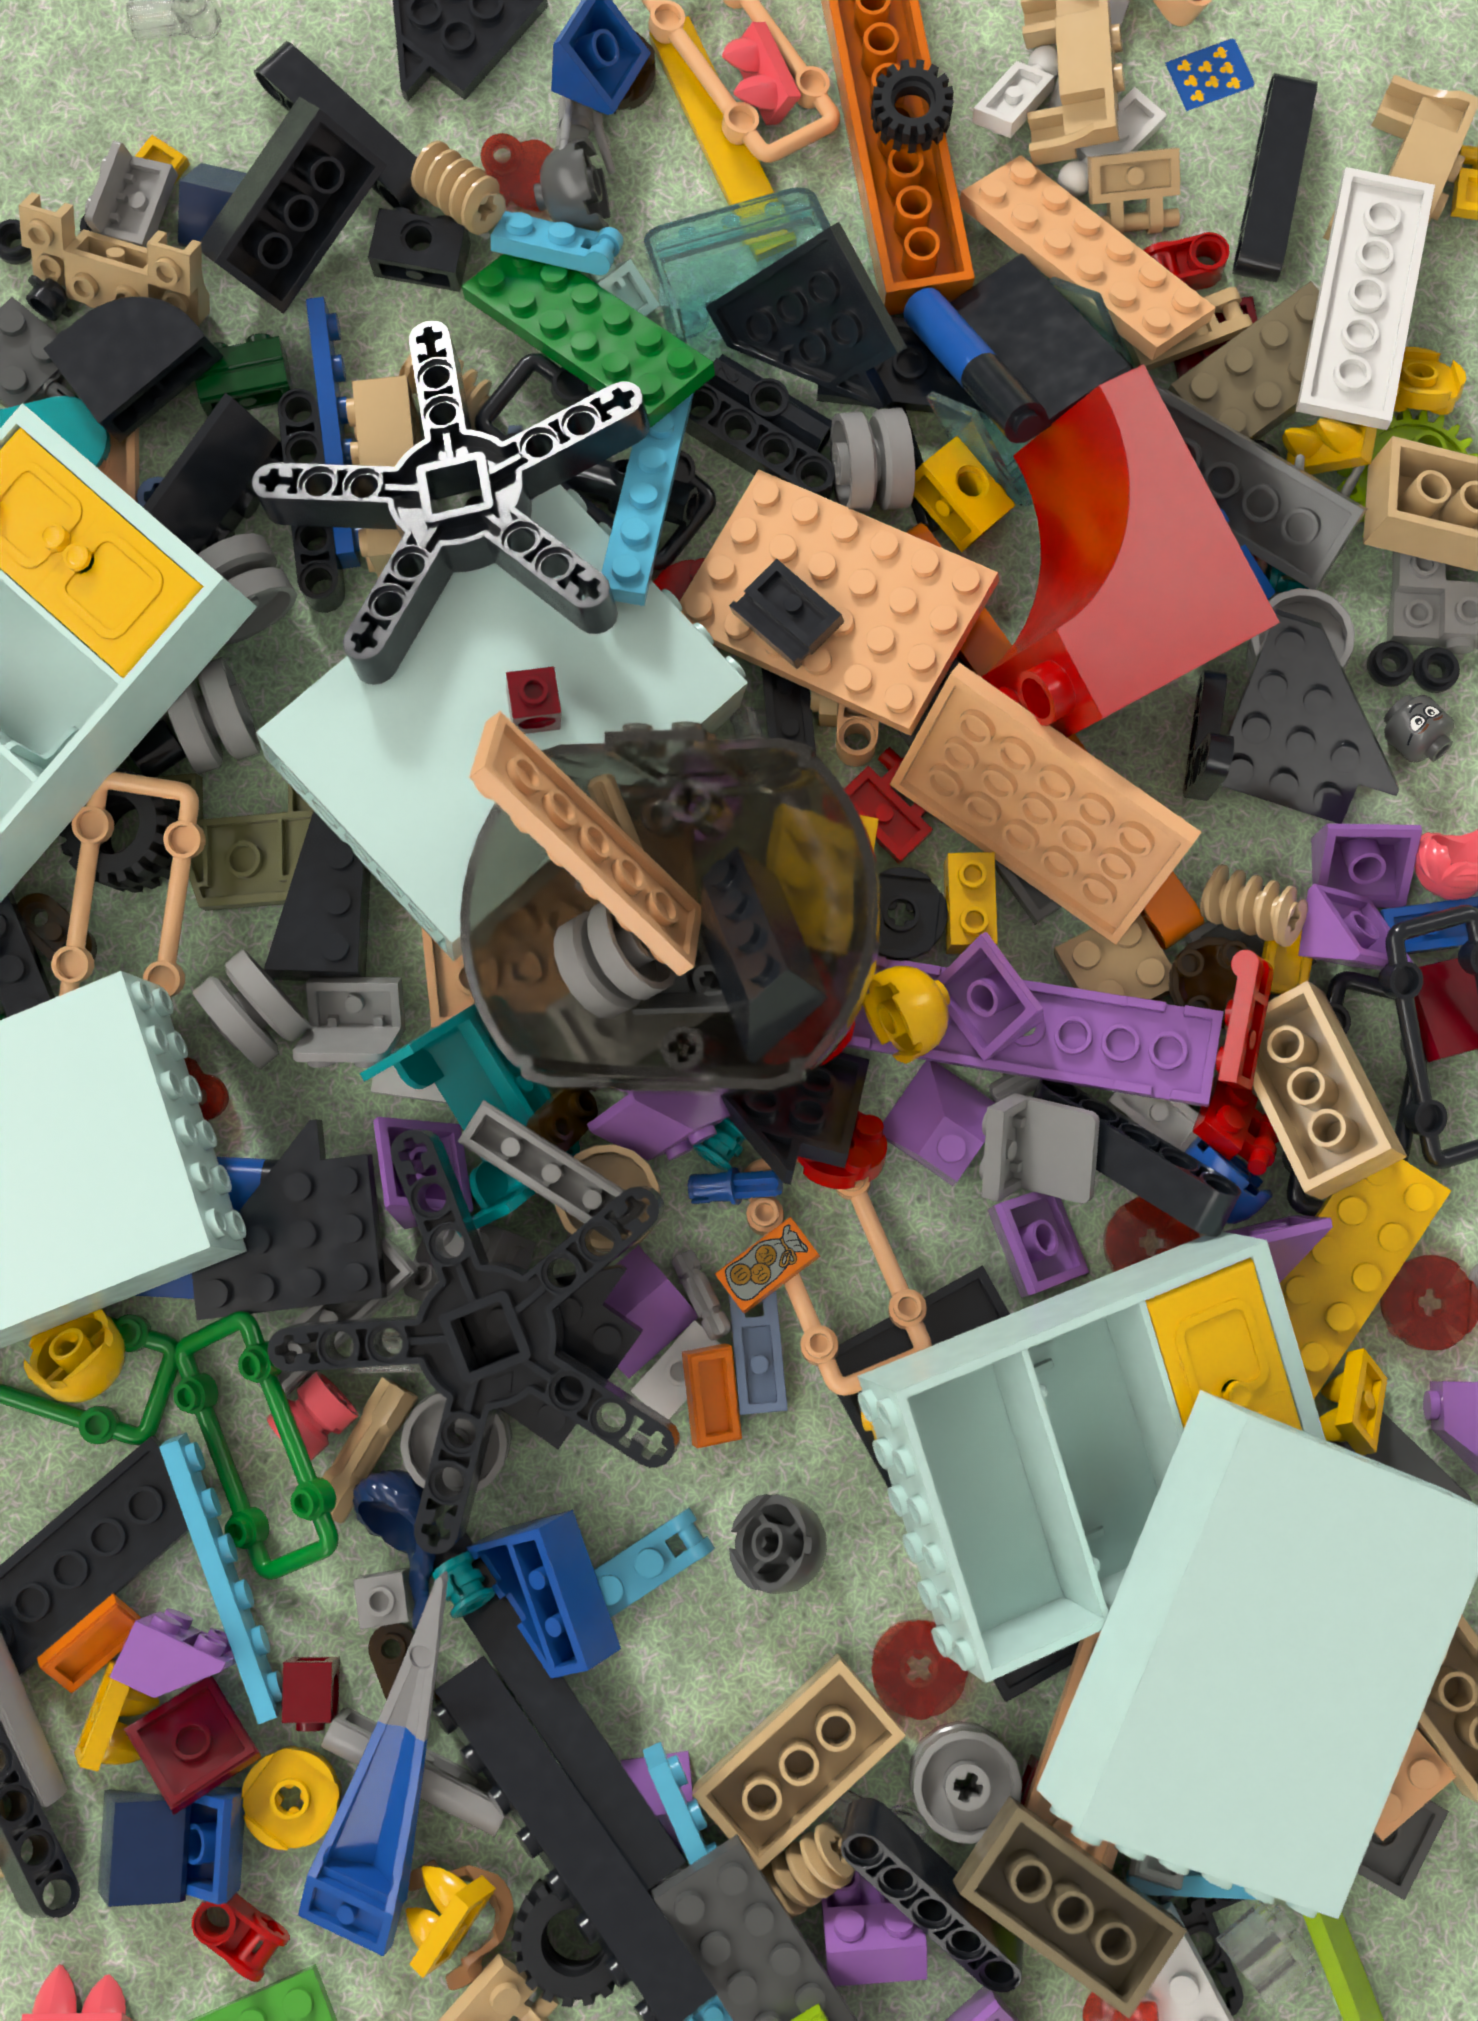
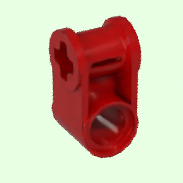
[1143,232,1230,291]
[191,1893,290,1982]

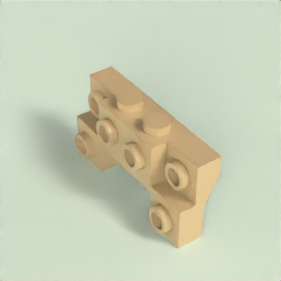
[1020,0,1125,166]
[1323,74,1478,241]
[19,192,210,326]

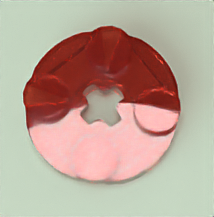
[1103,1197,1200,1272]
[1380,1255,1478,1351]
[870,1618,968,1720]

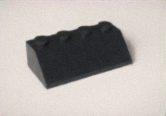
[143,393,284,554]
[701,846,829,1064]

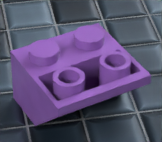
[109,1608,236,1698]
[821,1870,927,1986]

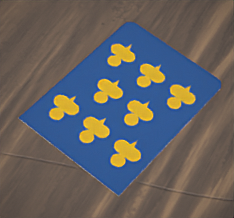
[1165,39,1255,111]

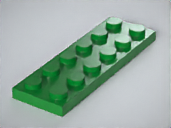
[461,254,715,428]

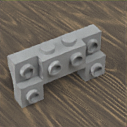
[1387,551,1478,654]

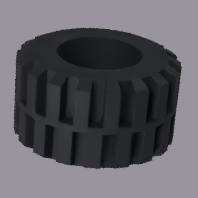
[59,768,180,893]
[511,1879,616,2007]

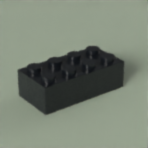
[200,97,387,314]

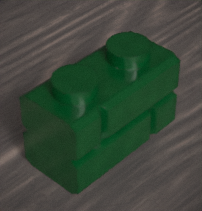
[195,333,293,417]

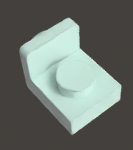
[589,259,660,316]

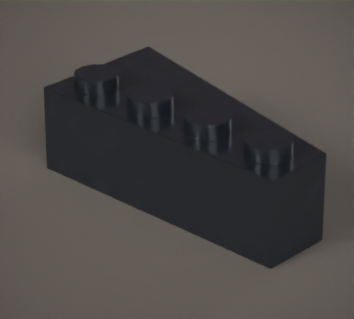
[264,811,371,981]

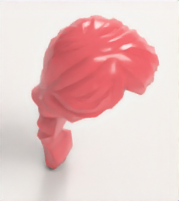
[1414,829,1478,900]

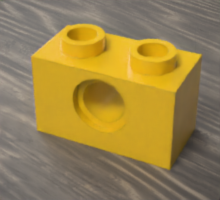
[913,436,1016,552]
[943,852,998,954]

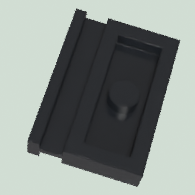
[729,559,844,669]

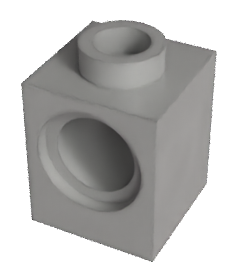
[353,1568,415,1630]

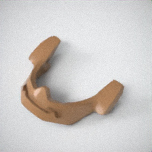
[408,1860,514,1990]

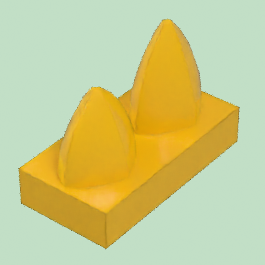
[1282,418,1377,475]
[1319,1348,1388,1455]
[74,1660,160,1772]
[405,1866,496,1978]

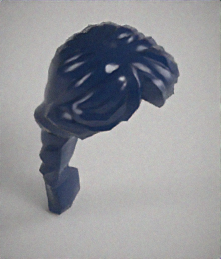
[353,1469,441,1629]

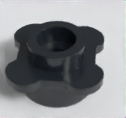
[26,275,73,321]

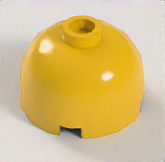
[861,966,950,1064]
[23,1309,125,1403]

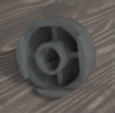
[534,137,610,231]
[729,1494,827,1594]

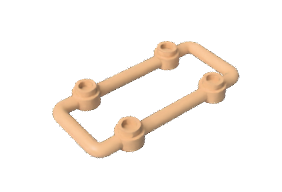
[641,0,840,163]
[51,771,206,998]
[744,1158,932,1396]

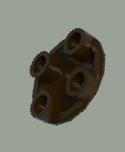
[1169,937,1249,1029]

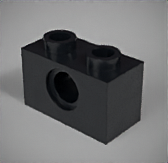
[368,207,471,292]

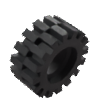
[871,59,954,153]

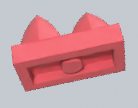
[722,22,801,125]
[21,1965,133,2021]

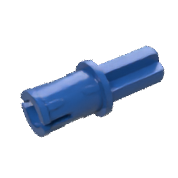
[688,1167,783,1205]

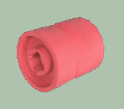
[267,1371,359,1461]

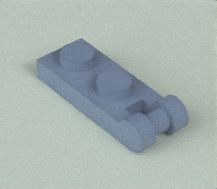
[729,1291,788,1415]

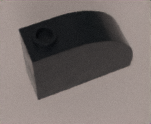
[43,297,224,442]

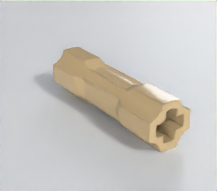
[322,1377,418,1524]

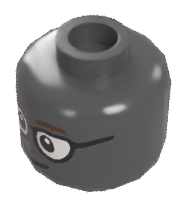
[1384,695,1454,763]

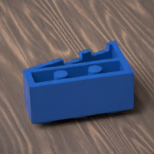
[466,1510,621,1679]

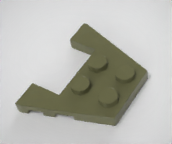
[157,773,314,911]

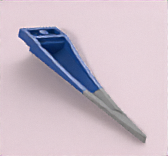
[298,1571,448,1957]

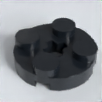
[861,867,948,961]

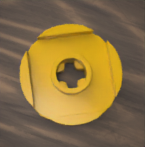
[1394,347,1466,415]
[241,1746,342,1850]

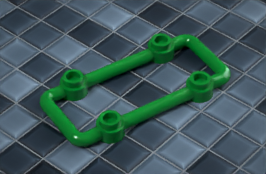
[174,1311,339,1580]
[0,1314,178,1446]

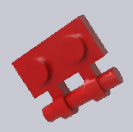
[835,747,943,865]
[1192,1074,1279,1175]

